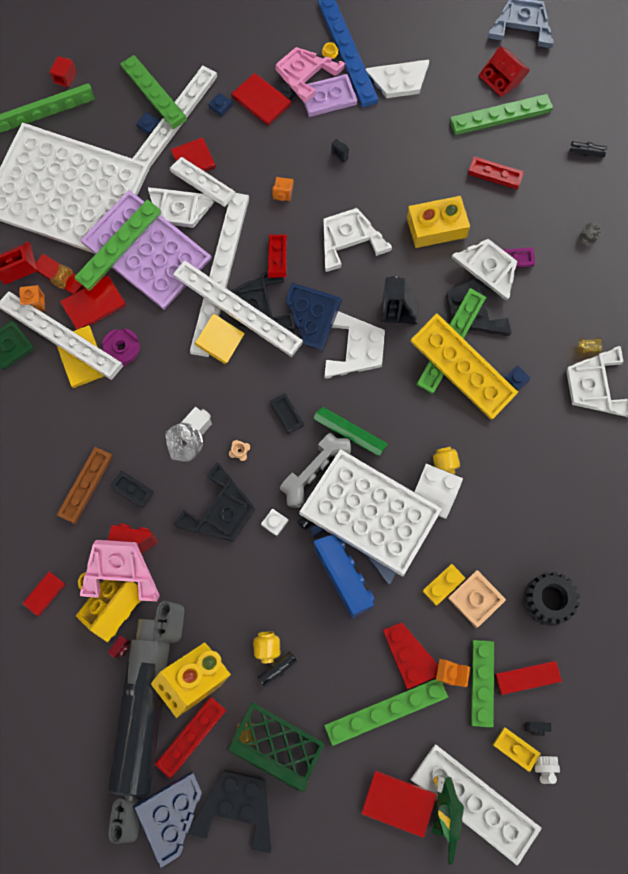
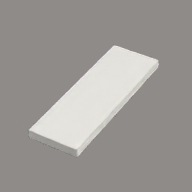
[410,744,542,866]

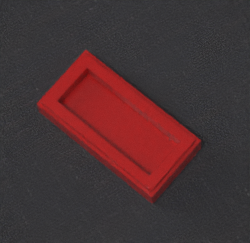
[22,571,66,616]

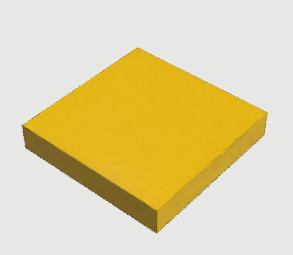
[194,313,245,364]

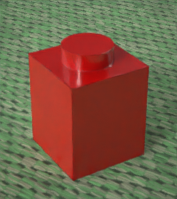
[49,56,77,88]

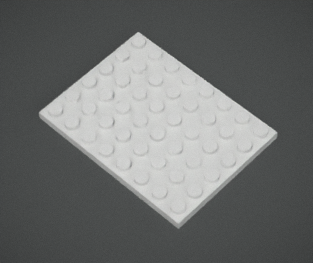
[0,123,150,254]

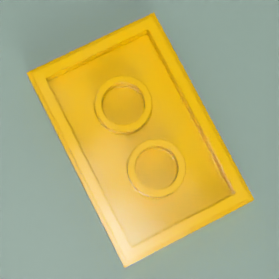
[57,326,104,388]

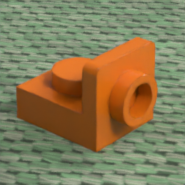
[272,177,294,201]
[20,285,45,312]
[436,659,470,687]

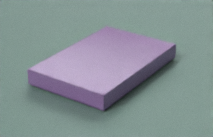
[304,74,357,117]

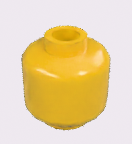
[433,446,460,474]
[253,631,280,663]

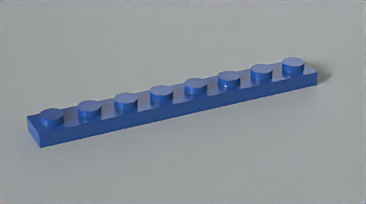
[318,0,378,108]

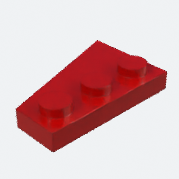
[383,623,438,689]

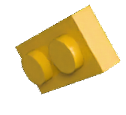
[422,564,466,606]
[492,727,541,772]

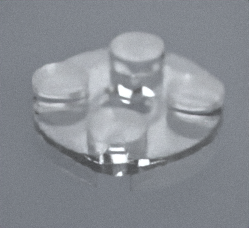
[165,423,203,462]

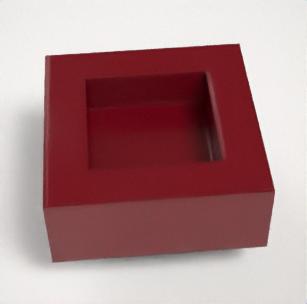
[108,636,131,659]

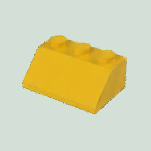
[76,580,141,642]

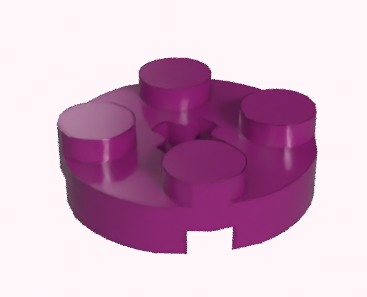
[102,329,141,366]

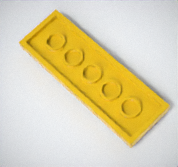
[410,313,518,420]

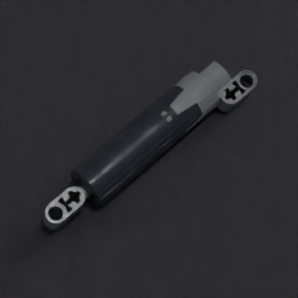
[108,601,184,844]

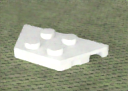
[366,60,429,98]
[148,187,215,228]
[452,239,517,301]

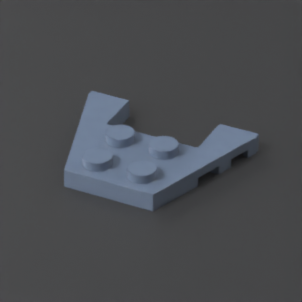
[488,0,554,48]

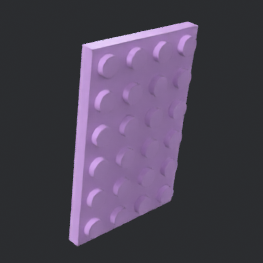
[81,190,211,310]

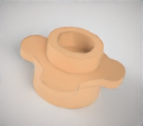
[229,440,250,461]

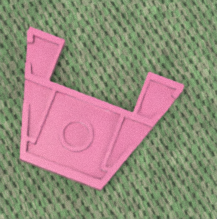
[275,47,345,103]
[80,540,160,601]

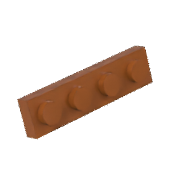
[57,447,113,525]

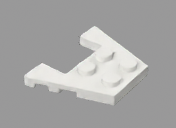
[324,208,392,272]
[325,311,385,379]
[566,346,628,417]

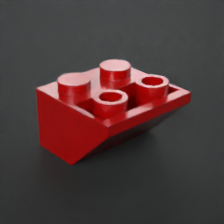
[478,46,530,97]
[0,241,37,285]
[108,523,158,554]

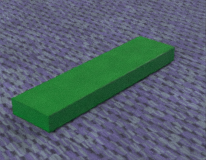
[314,407,388,456]

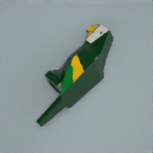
[432,775,464,865]

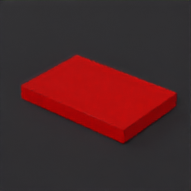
[231,73,291,126]
[60,275,127,330]
[362,770,437,838]

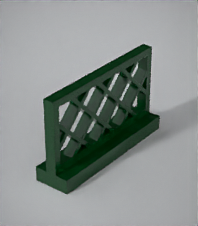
[226,702,325,792]

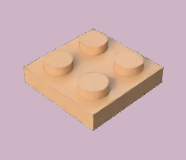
[448,570,506,628]

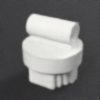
[535,756,560,784]

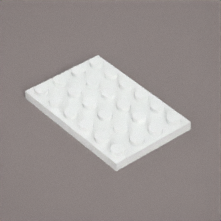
[299,449,442,577]

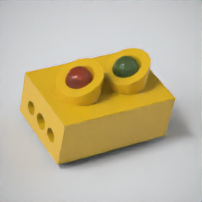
[407,196,470,248]
[151,643,231,718]

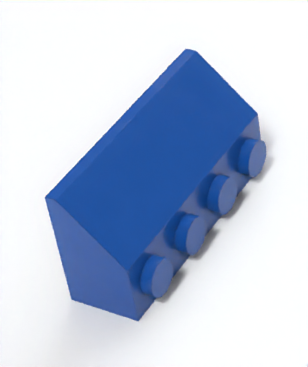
[314,535,375,619]

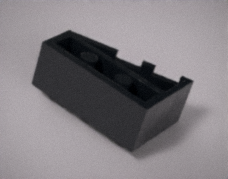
[381,276,418,324]

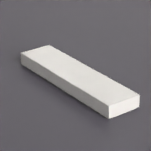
[170,157,236,207]

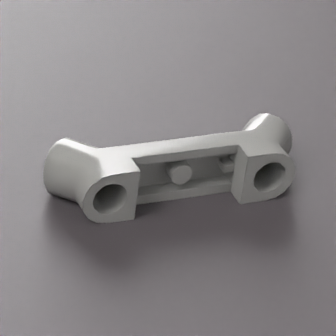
[280,433,351,508]

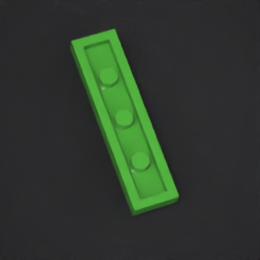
[471,640,494,727]

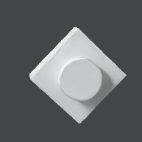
[261,509,289,537]

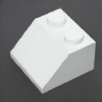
[414,464,463,519]

